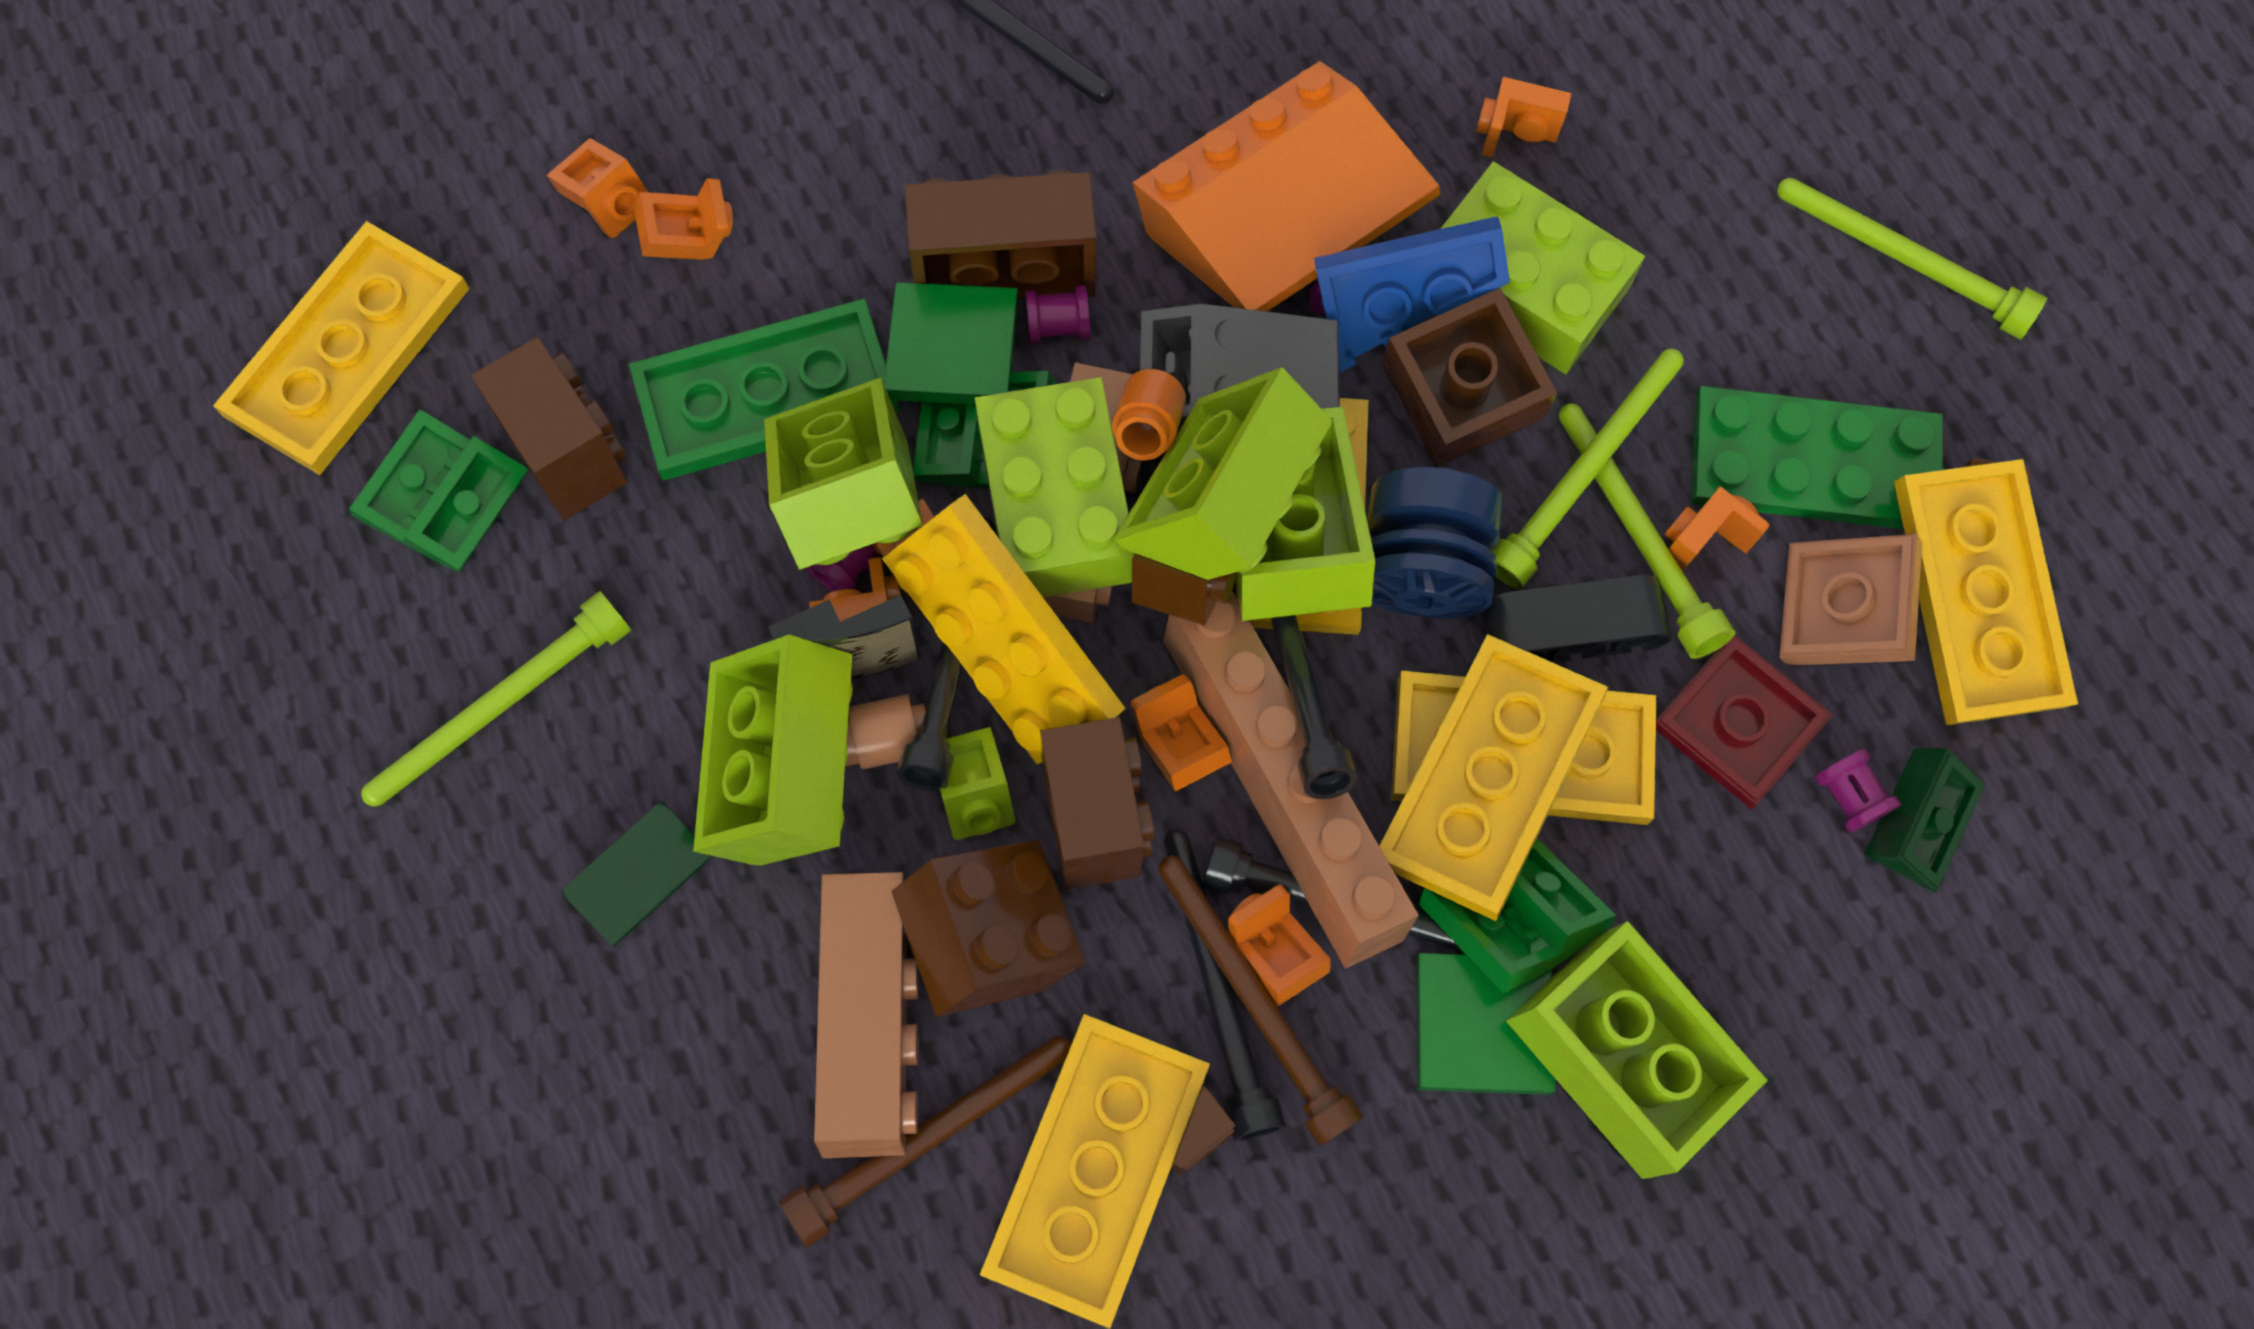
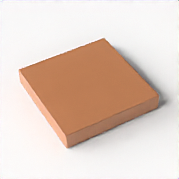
[1780,534,1922,665]

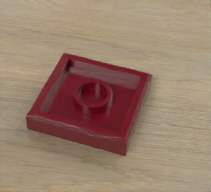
[1656,636,1833,809]

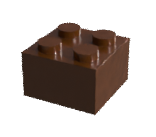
[1382,288,1558,468]
[470,336,627,521]
[1040,717,1154,890]
[891,840,1086,1017]

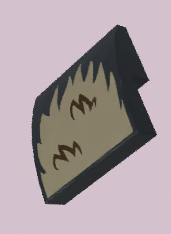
[768,595,921,679]

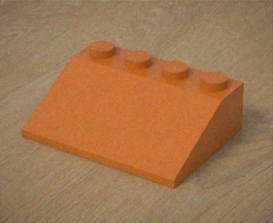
[1132,61,1441,312]

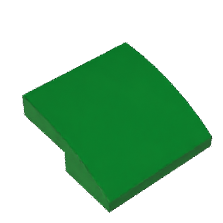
[913,371,1056,489]
[349,409,528,573]
[1419,838,1616,994]

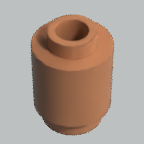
[845,694,925,770]

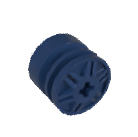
[1367,467,1503,619]

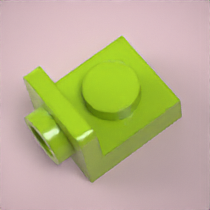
[940,727,1016,840]

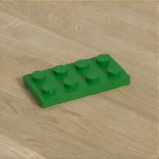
[629,298,900,481]
[1691,386,1943,529]

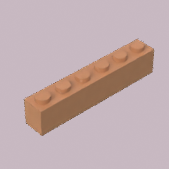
[1163,591,1419,969]

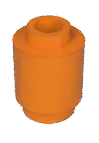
[1112,369,1186,461]

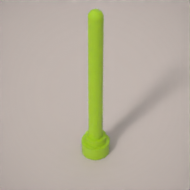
[1777,178,2048,340]
[1491,348,1684,590]
[1559,403,1736,659]
[361,591,632,807]

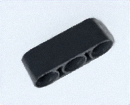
[1482,575,1672,663]

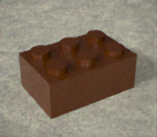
[905,170,1096,301]

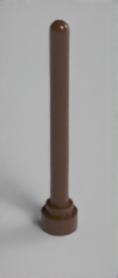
[1158,855,1364,1146]
[778,1036,1072,1248]

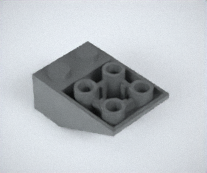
[1140,304,1340,455]

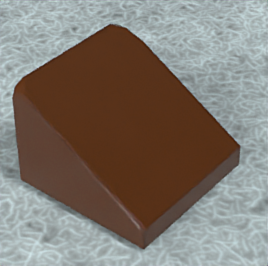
[1172,1086,1235,1175]

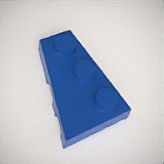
[1314,216,1510,373]

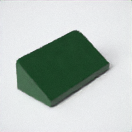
[1864,748,1986,892]
[562,802,713,947]

